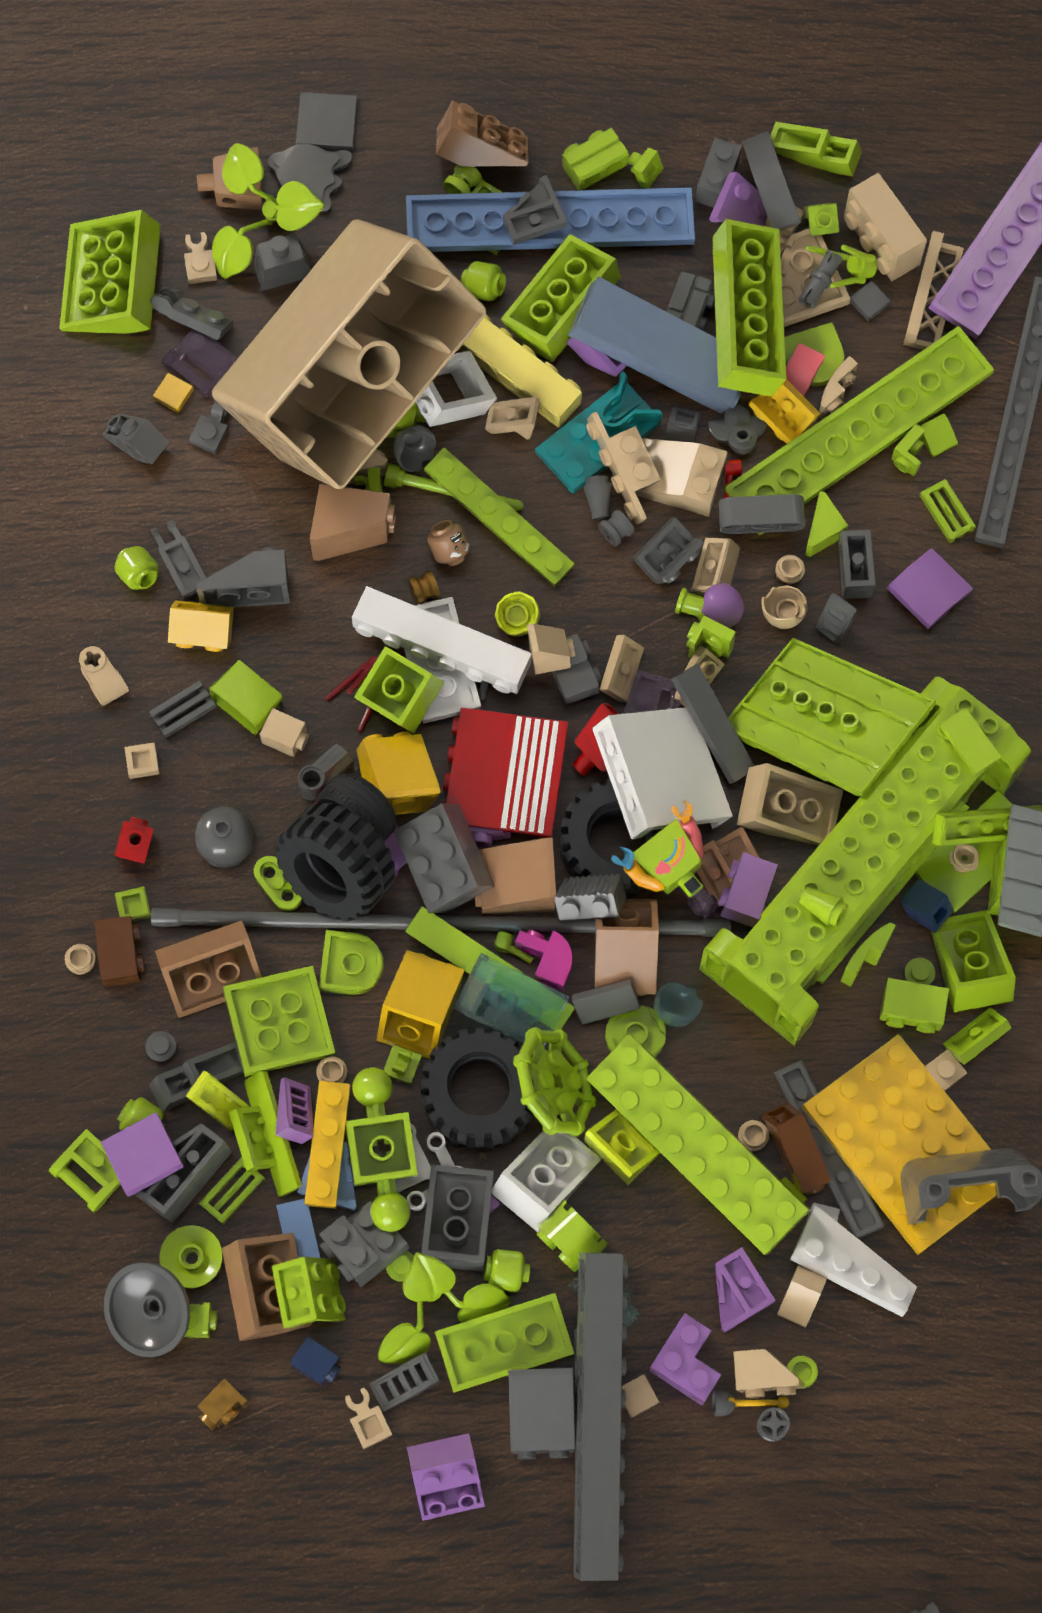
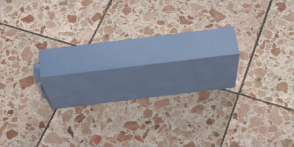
[568,276,741,414]

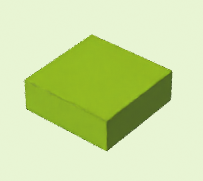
[115,886,151,922]

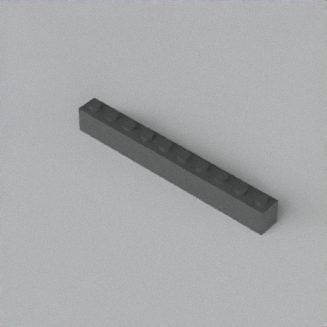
[573,1252,628,1581]

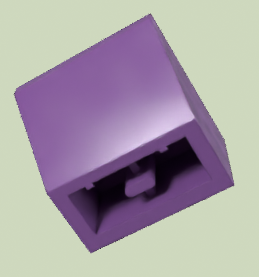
[407,1433,485,1521]

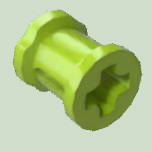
[675,588,706,621]

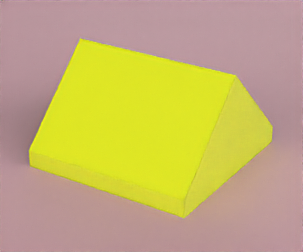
[584,1109,661,1185]

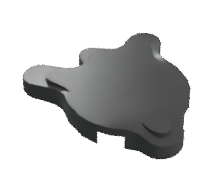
[268,144,352,214]

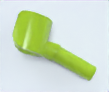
[494,931,534,964]

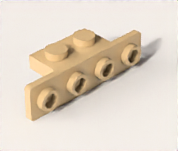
[586,412,661,525]

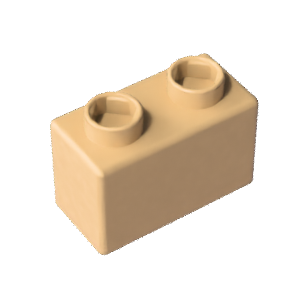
[212,219,486,489]

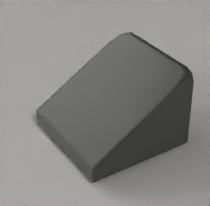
[665,407,701,443]

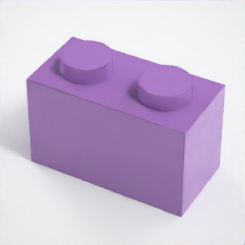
[718,852,778,928]

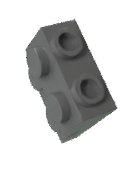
[319,1200,410,1287]

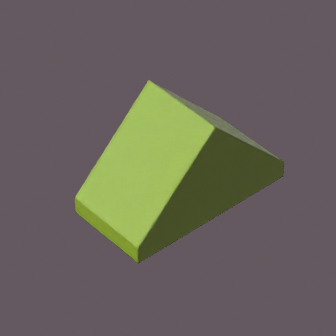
[805,491,848,557]

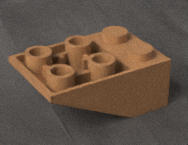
[436,100,528,166]

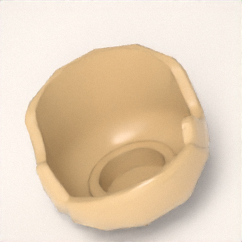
[761,585,808,629]

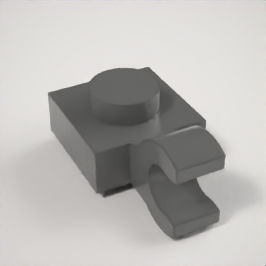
[189,401,229,455]

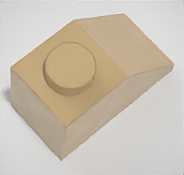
[527,623,575,675]

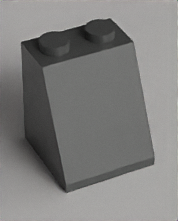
[508,1368,575,1460]

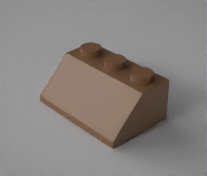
[155,920,262,1018]
[222,1233,312,1341]

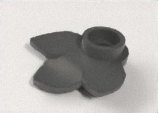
[708,404,767,455]

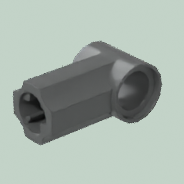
[298,744,354,801]

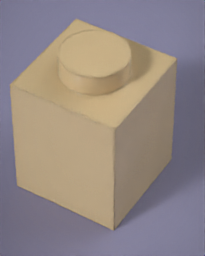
[260,708,309,757]

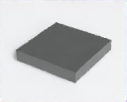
[296,92,357,151]

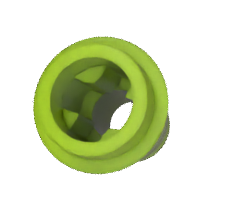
[799,887,848,927]

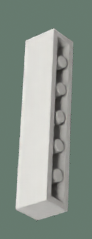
[352,586,532,694]

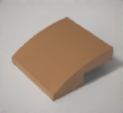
[697,827,761,908]

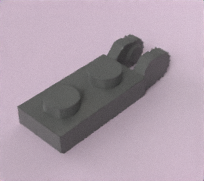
[151,286,234,340]
[150,520,206,601]

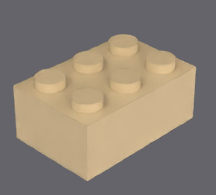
[844,173,927,282]

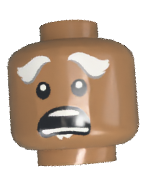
[427,520,470,566]

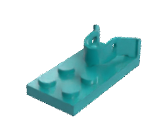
[535,372,662,494]

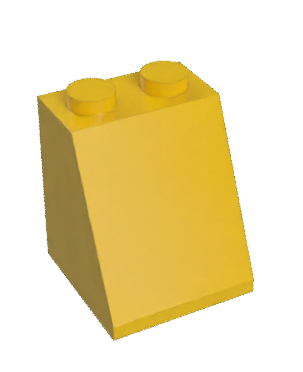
[357,732,441,815]
[376,950,465,1059]

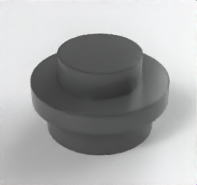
[145,1031,176,1062]

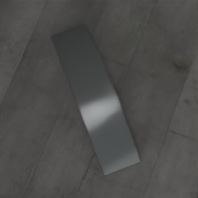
[742,131,801,232]

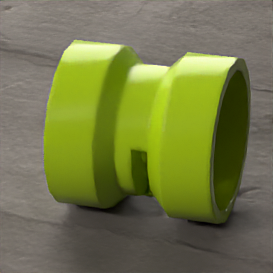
[443,164,482,194]

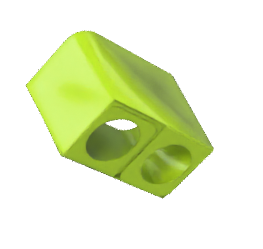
[209,660,283,735]

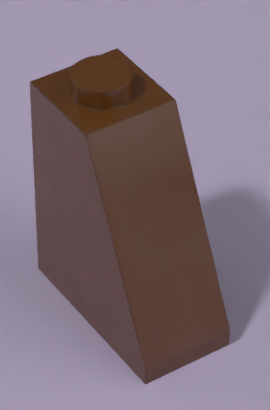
[760,1102,831,1194]

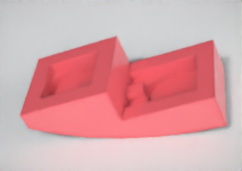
[786,343,825,397]

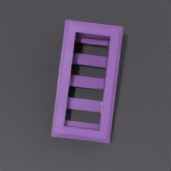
[275,1077,313,1144]

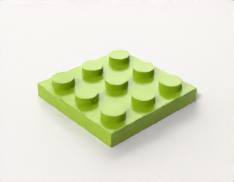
[223,966,335,1077]

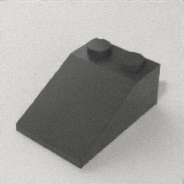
[196,547,290,607]
[421,1164,494,1272]

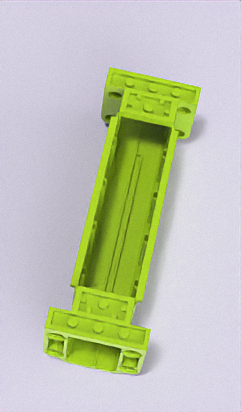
[699,676,1031,1046]

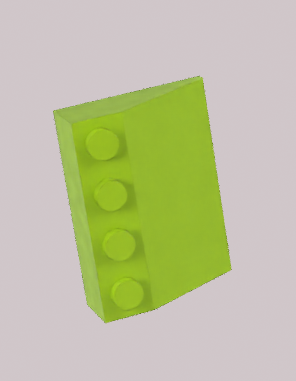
[59,210,161,334]

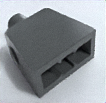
[253,234,312,291]

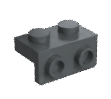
[632,517,704,584]

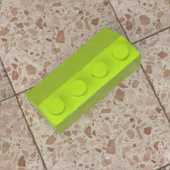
[501,234,621,363]

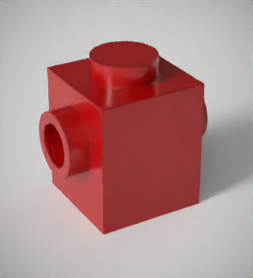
[114,817,154,864]

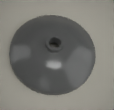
[104,1262,190,1357]

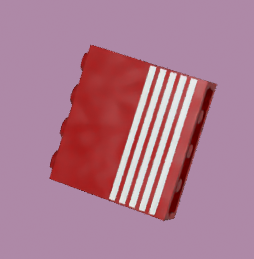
[440,707,568,839]

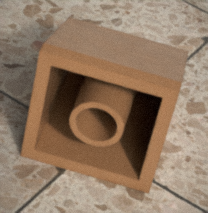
[310,484,396,561]
[475,838,556,916]
[594,899,659,996]

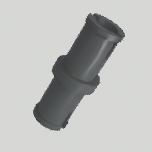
[798,250,843,309]

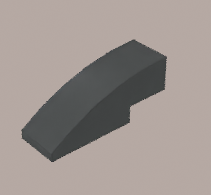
[148,1042,244,1112]

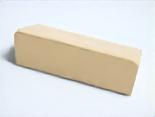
[691,538,740,596]

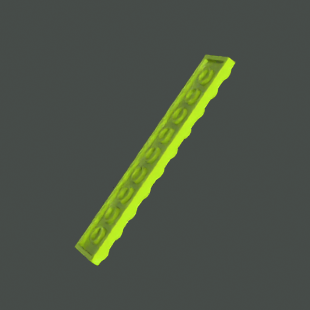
[724,326,994,536]

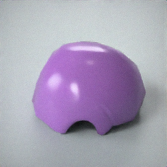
[701,583,745,628]

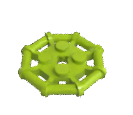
[513,1027,596,1136]

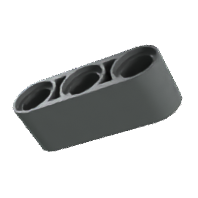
[718,494,806,534]

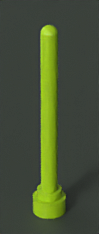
[384,463,524,512]

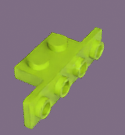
[229,1070,302,1197]

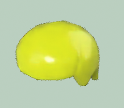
[495,591,540,637]

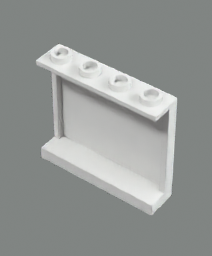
[592,707,732,839]

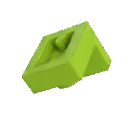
[803,203,839,236]
[891,424,925,476]
[184,1302,217,1338]

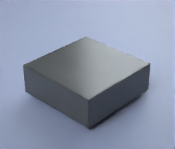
[850,281,890,322]

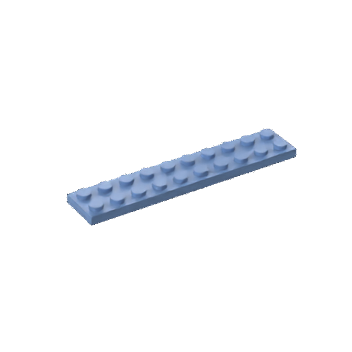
[406,188,695,252]

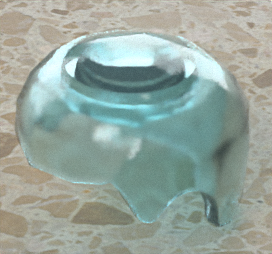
[654,982,703,1027]

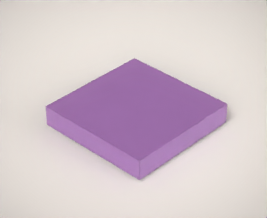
[101,1112,184,1197]

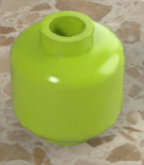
[461,261,506,301]
[114,546,159,590]
[117,1097,165,1131]
[483,1249,530,1292]

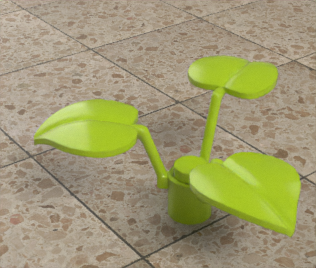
[212,144,325,279]
[378,1252,511,1364]

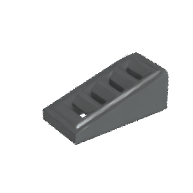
[815,593,857,645]
[369,1353,440,1412]

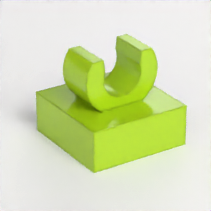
[627,147,664,189]
[354,467,383,493]
[383,1045,422,1086]

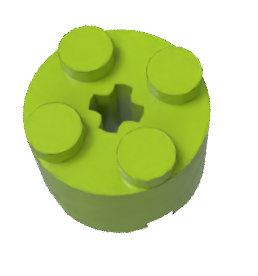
[536,1200,609,1272]

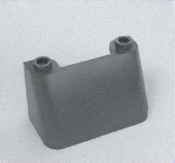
[900,1148,1042,1225]

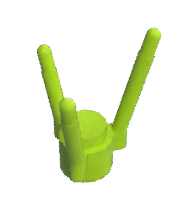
[806,245,877,288]

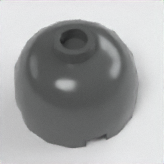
[194,806,255,868]

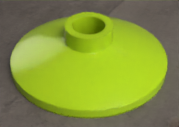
[160,1225,223,1289]

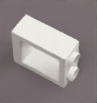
[416,351,497,427]

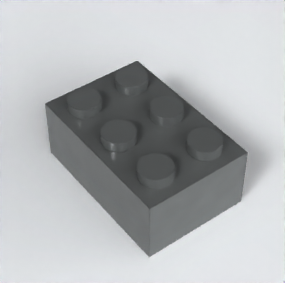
[394,803,495,913]

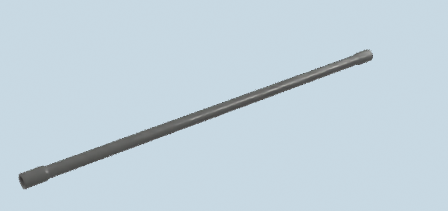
[151,908,731,937]

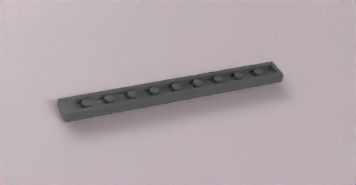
[974,276,1042,548]

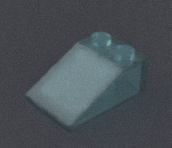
[453,953,569,1047]

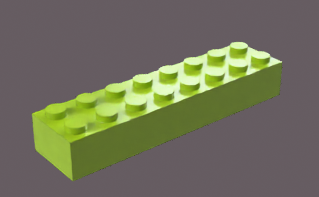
[586,1034,811,1255]

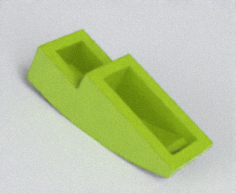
[770,122,862,177]

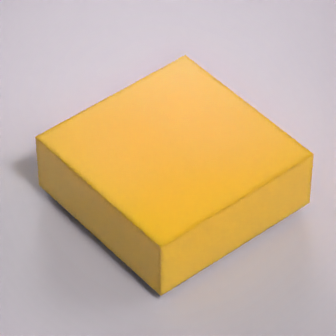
[153,373,194,413]

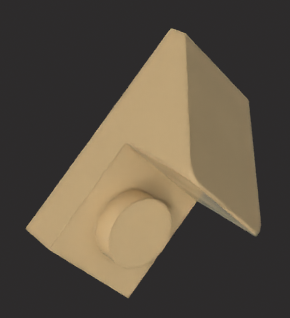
[485,397,540,440]

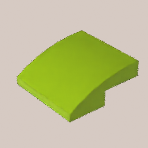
[840,922,896,987]

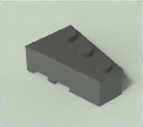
[134,1123,232,1224]

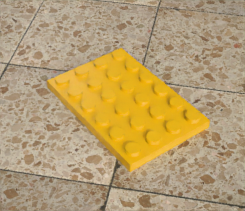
[801,1034,997,1255]

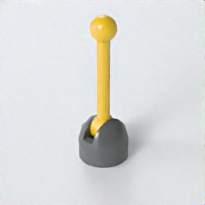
[712,1391,789,1416]

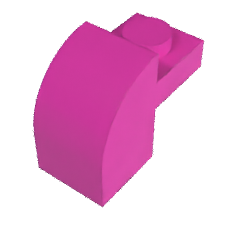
[515,930,572,993]

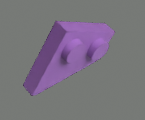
[709,172,768,226]
[715,1247,776,1334]

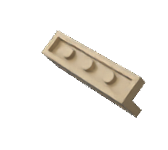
[903,231,964,350]

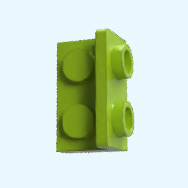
[686,616,736,659]

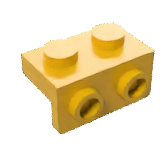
[748,379,821,444]

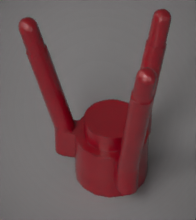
[325,656,378,733]

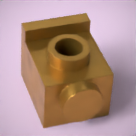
[197,1378,249,1430]

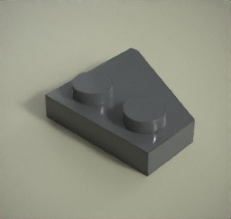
[503,175,567,245]

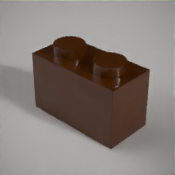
[94,916,145,987]

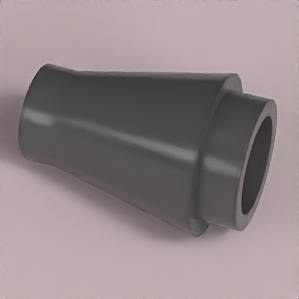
[583,476,612,520]

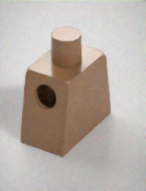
[197,147,263,210]

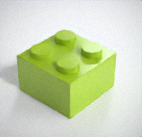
[354,646,445,734]

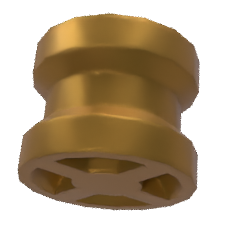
[408,570,441,605]

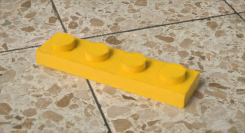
[304,1081,351,1209]

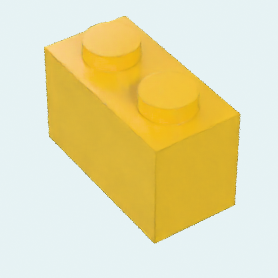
[168,600,234,652]

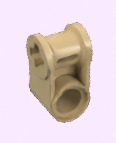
[79,646,129,707]

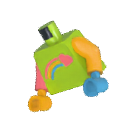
[611,799,704,898]

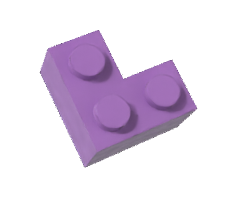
[649,1313,721,1406]

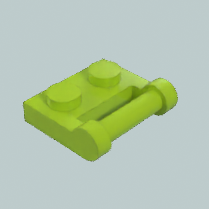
[49,1129,121,1213]

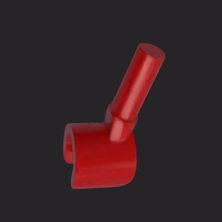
[723,459,742,499]

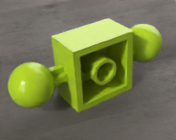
[346,1067,418,1232]

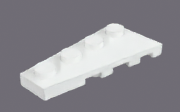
[790,1204,917,1317]

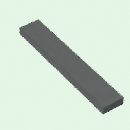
[773,1060,885,1239]

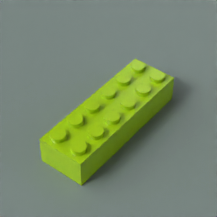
[713,219,786,397]

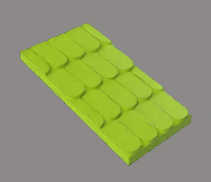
[728,638,936,797]

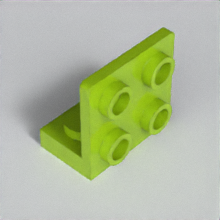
[272,1256,346,1329]

